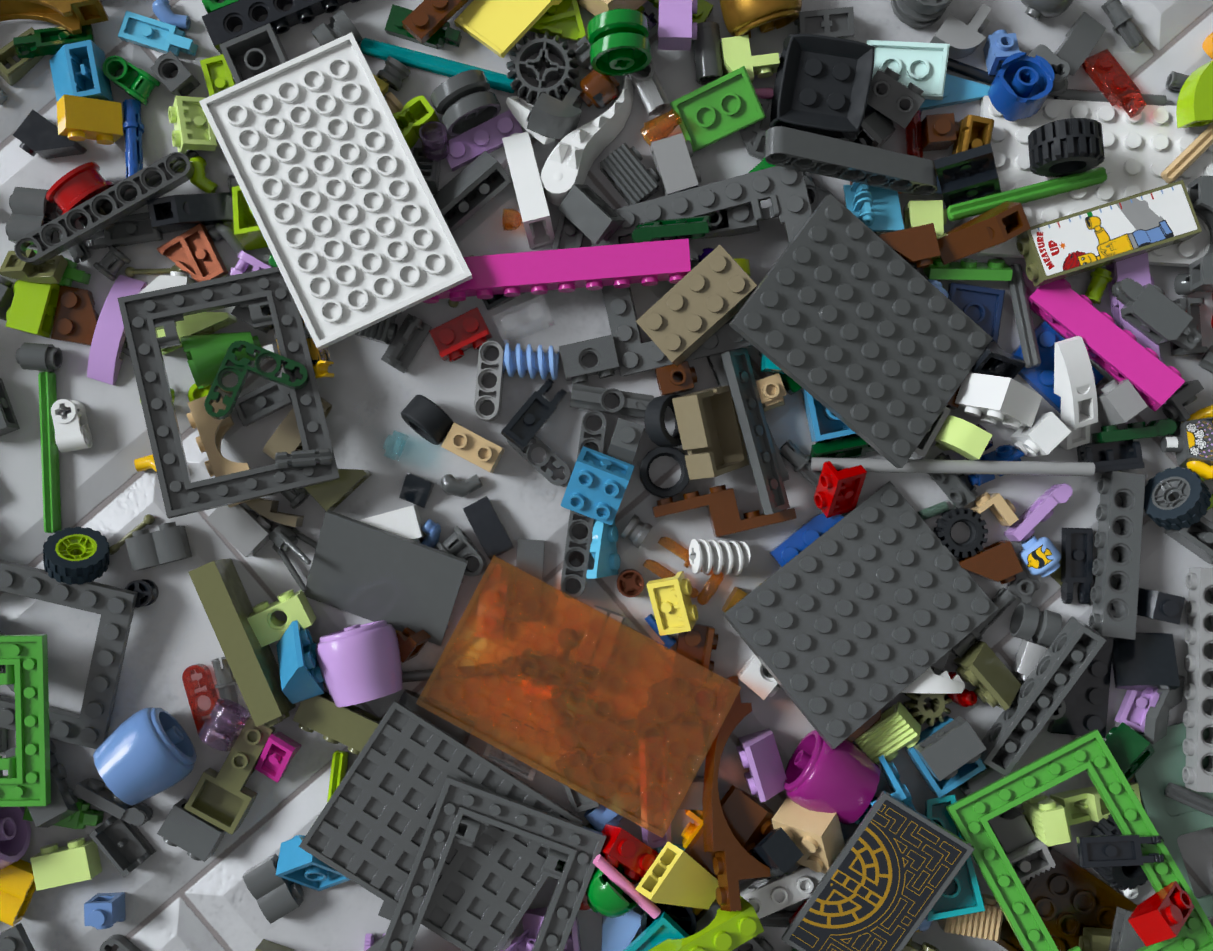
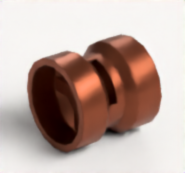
[617,569,644,597]

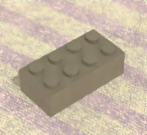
[636,244,758,367]

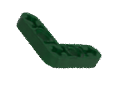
[204,340,309,420]

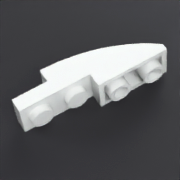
[1054,336,1098,450]

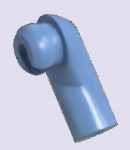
[421,519,441,548]

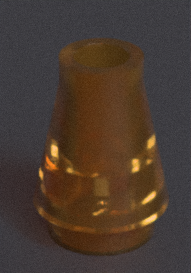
[640,109,682,146]

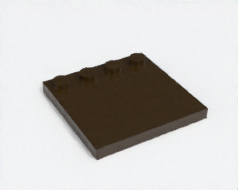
[993,846,1138,951]

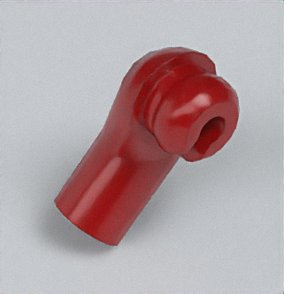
[947,672,977,707]

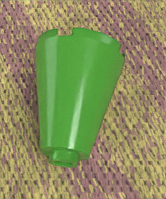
[180,331,262,390]

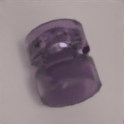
[198,698,250,752]

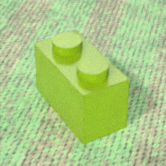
[6,280,60,338]

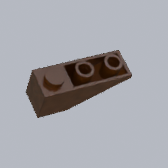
[937,201,1031,265]

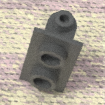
[381,313,432,373]
[928,452,978,508]

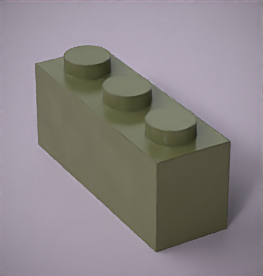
[293,691,382,755]

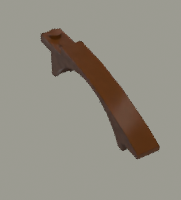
[702,675,771,912]

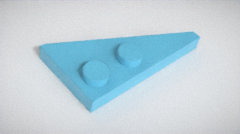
[917,74,990,112]
[586,519,620,579]

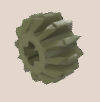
[904,693,953,726]

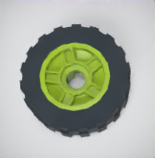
[43,527,110,585]

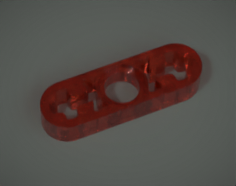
[182,664,226,743]

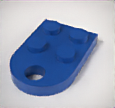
[769,513,844,567]

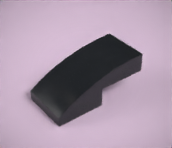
[463,496,514,560]

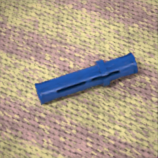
[123,99,144,178]

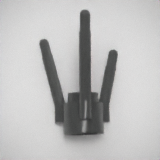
[269,524,317,591]

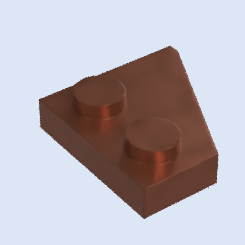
[157,224,228,282]

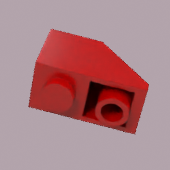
[1128,881,1194,947]

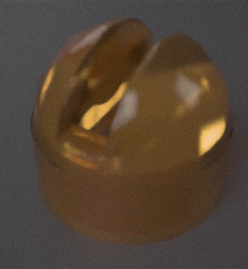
[502,209,522,231]

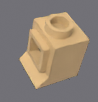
[756,373,787,412]

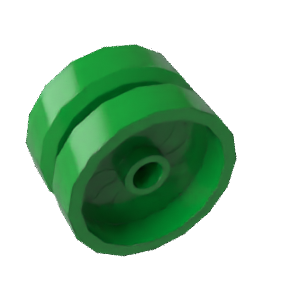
[587,9,652,76]

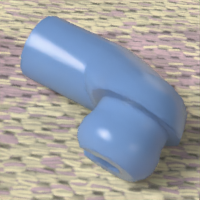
[152,0,191,30]

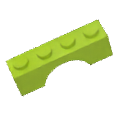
[648,896,764,951]

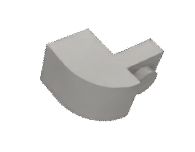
[930,3,991,59]

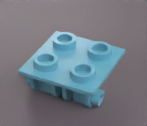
[843,182,904,232]

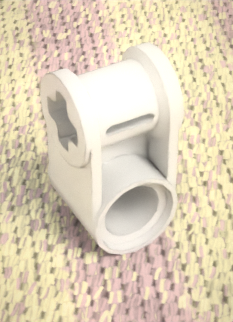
[51,399,93,453]

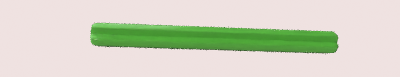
[946,167,1107,221]
[38,372,61,533]

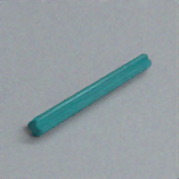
[360,38,516,93]

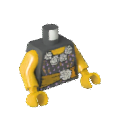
[1160,404,1213,480]

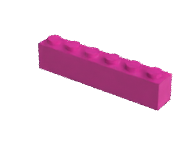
[1028,279,1185,412]

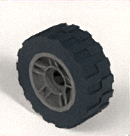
[1144,467,1211,530]

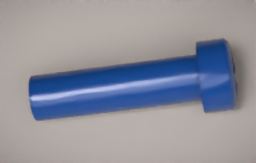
[645,614,677,650]

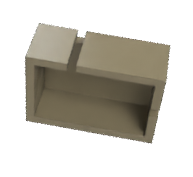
[672,385,749,480]

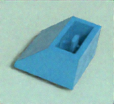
[49,40,114,102]
[276,620,324,704]

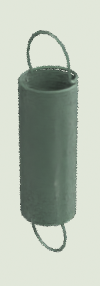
[918,500,955,520]

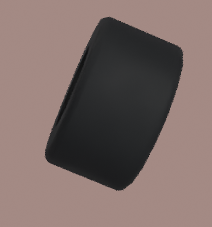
[401,395,454,445]

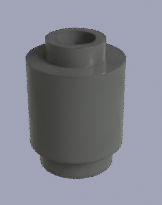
[16,343,63,372]

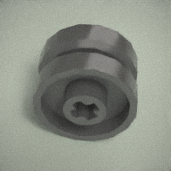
[430,70,501,136]

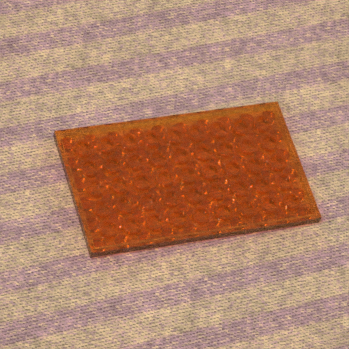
[416,555,741,838]

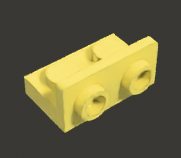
[646,571,698,636]

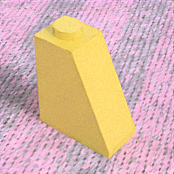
[635,842,718,909]

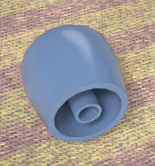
[93,707,197,805]

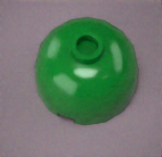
[586,866,638,918]

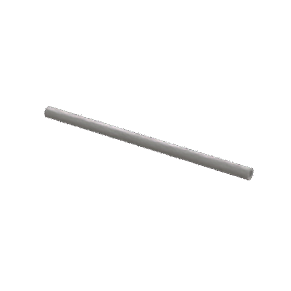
[811,457,1095,476]

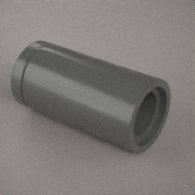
[693,22,723,85]

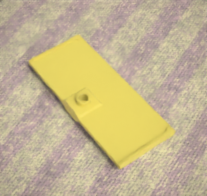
[454,0,563,58]

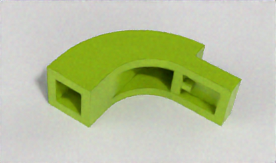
[1176,60,1213,128]

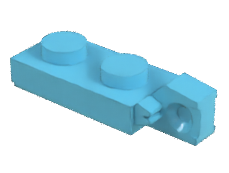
[118,11,198,56]

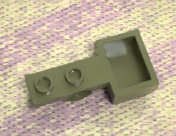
[184,716,276,835]

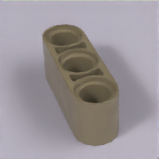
[263,396,332,461]

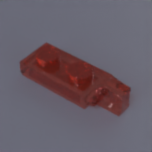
[1082,49,1147,118]

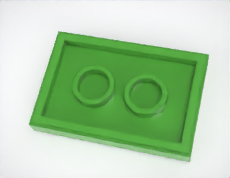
[670,66,766,153]

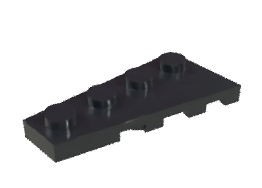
[1047,638,1114,738]

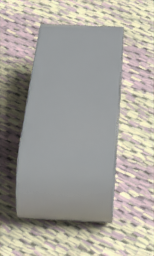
[474,341,504,422]

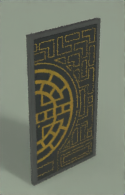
[782,790,975,951]

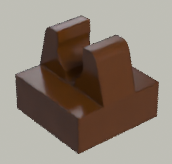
[396,627,431,663]

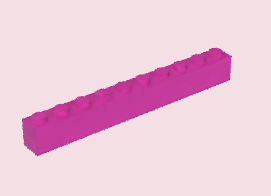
[423,238,691,304]

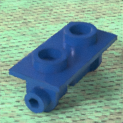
[968,444,1025,486]

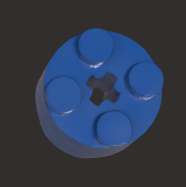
[988,52,1055,122]

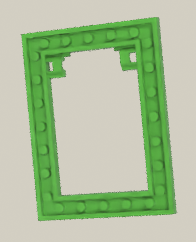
[0,634,51,807]
[946,730,1213,951]

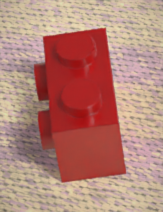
[600,824,659,882]

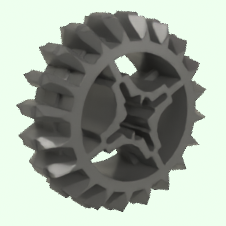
[506,31,579,103]

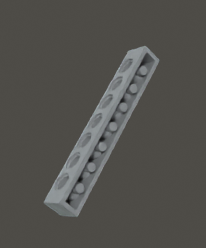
[1182,567,1213,793]

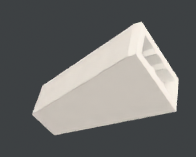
[502,132,555,249]

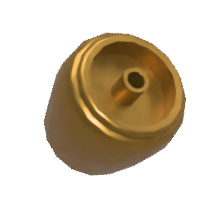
[720,0,802,38]

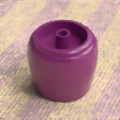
[784,730,880,825]

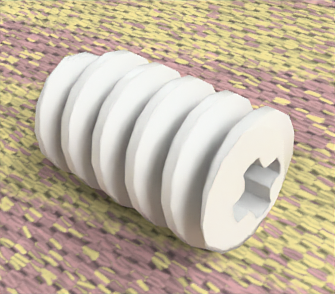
[689,539,751,576]

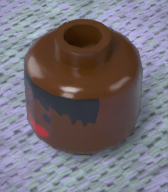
[580,70,620,109]

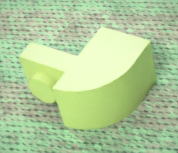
[720,35,780,83]
[935,415,992,460]

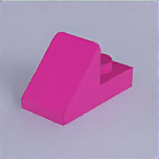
[255,731,302,783]

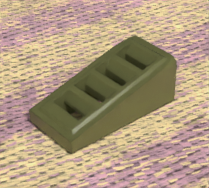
[0,27,45,86]

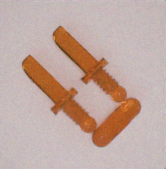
[643,537,724,605]

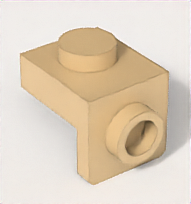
[970,492,1019,526]

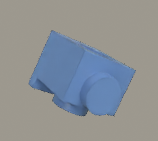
[983,30,1022,75]
[84,892,126,929]

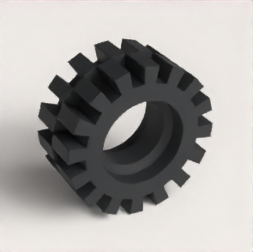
[933,508,988,558]

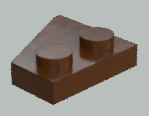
[51,285,99,346]

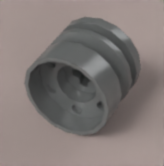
[891,0,952,28]

